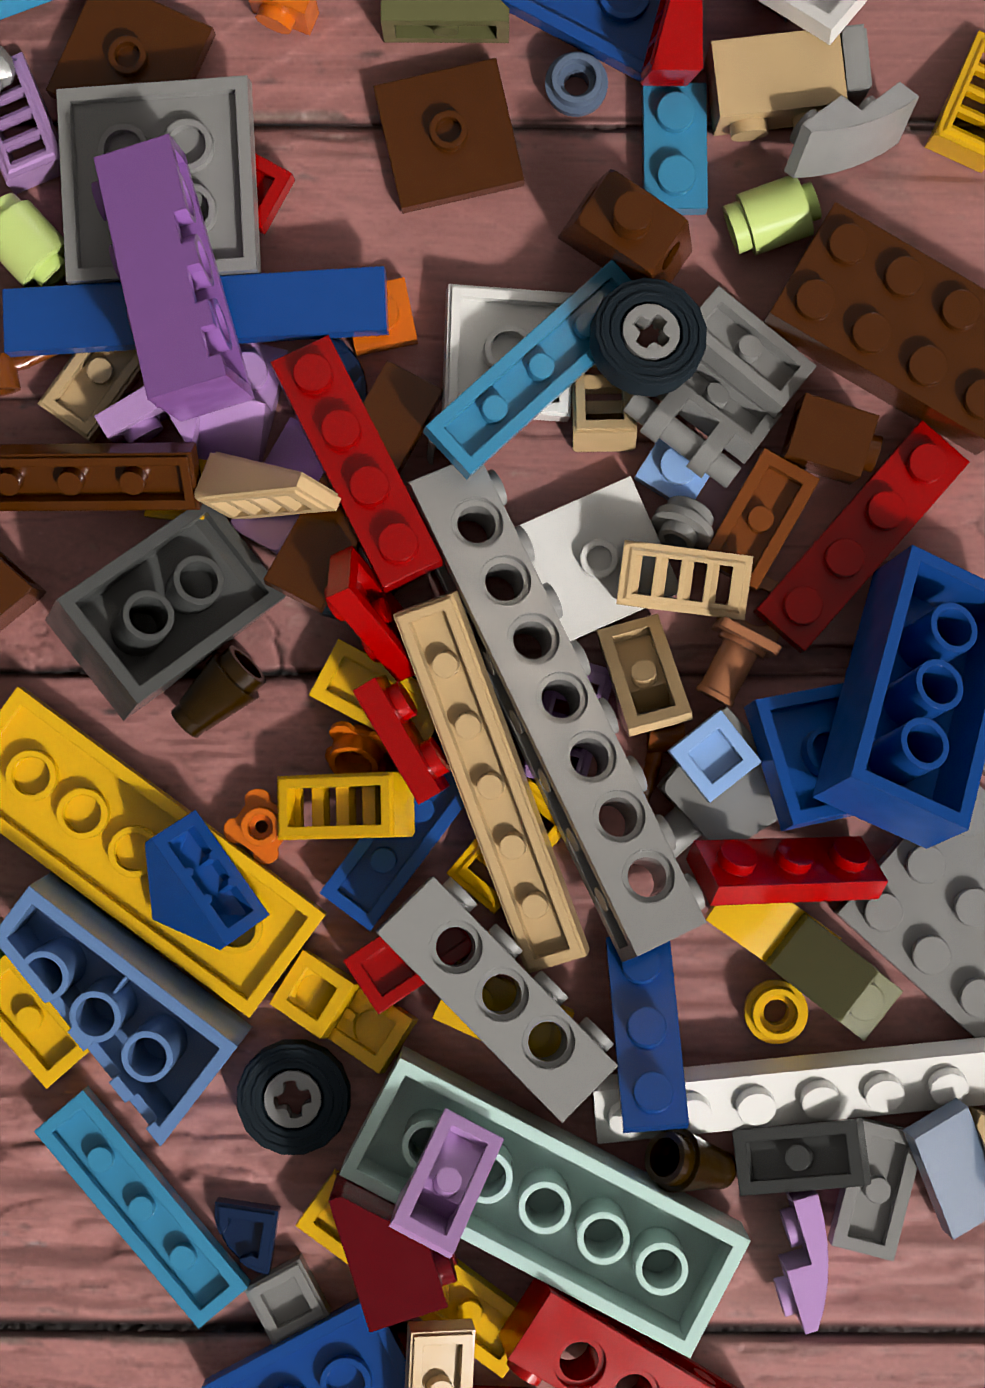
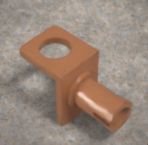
[696,575,782,708]

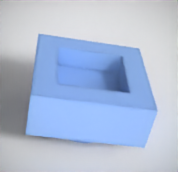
[634,438,710,500]
[667,710,762,803]

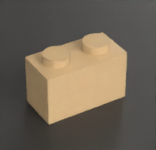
[705,30,848,142]

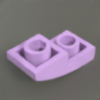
[773,1190,828,1334]

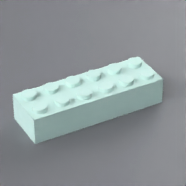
[339,1046,751,1358]

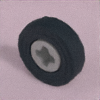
[589,278,707,397]
[237,1039,351,1155]

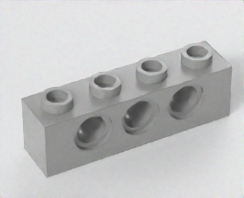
[375,876,618,1123]

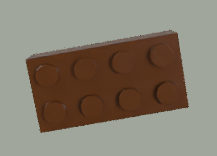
[764,201,985,455]

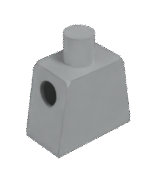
[657,706,778,858]

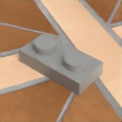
[700,286,817,418]
[827,1117,917,1261]

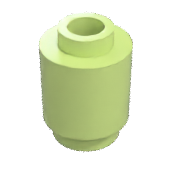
[723,175,822,255]
[0,193,65,288]

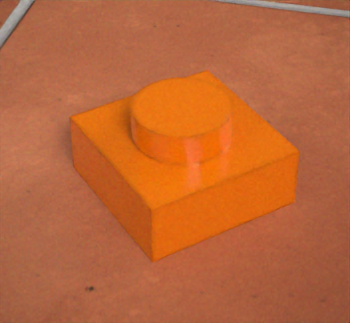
[248,0,319,36]
[352,277,418,356]

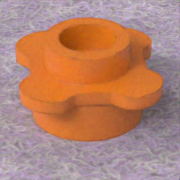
[325,721,387,774]
[224,788,284,864]

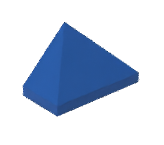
[145,810,270,950]

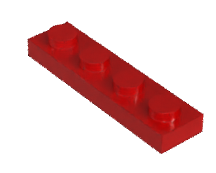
[270,335,443,594]
[753,420,970,653]

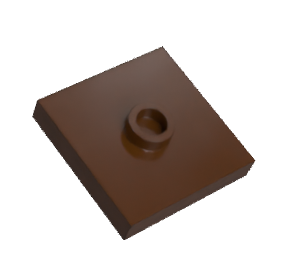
[46,0,216,100]
[373,58,525,214]

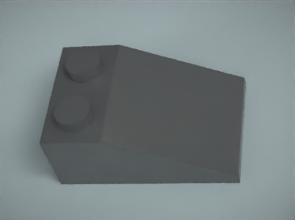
[45,504,286,721]

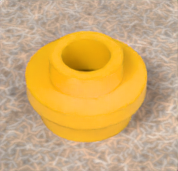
[743,979,808,1044]

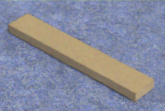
[393,590,590,974]

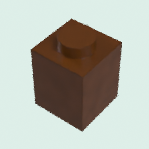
[780,393,883,485]

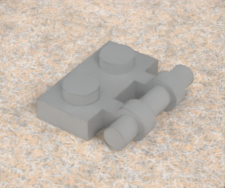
[623,360,782,488]

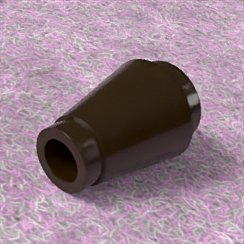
[171,645,266,738]
[645,1129,737,1193]

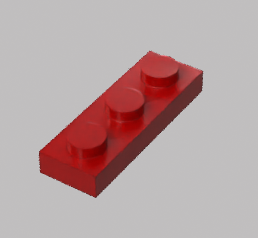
[686,836,888,906]

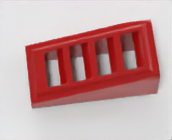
[640,0,703,86]

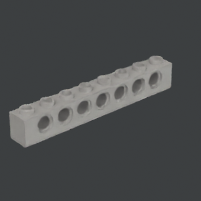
[406,464,707,962]

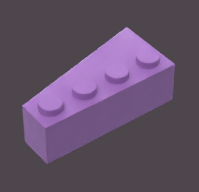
[91,133,255,422]

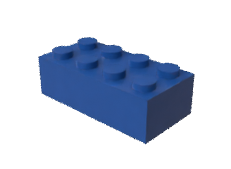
[812,544,985,849]

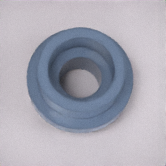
[545,51,608,117]

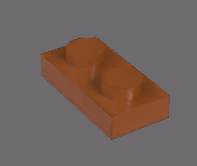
[704,448,820,592]

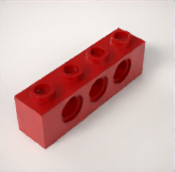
[498,1278,738,1388]

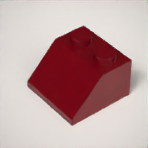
[328,1172,458,1332]

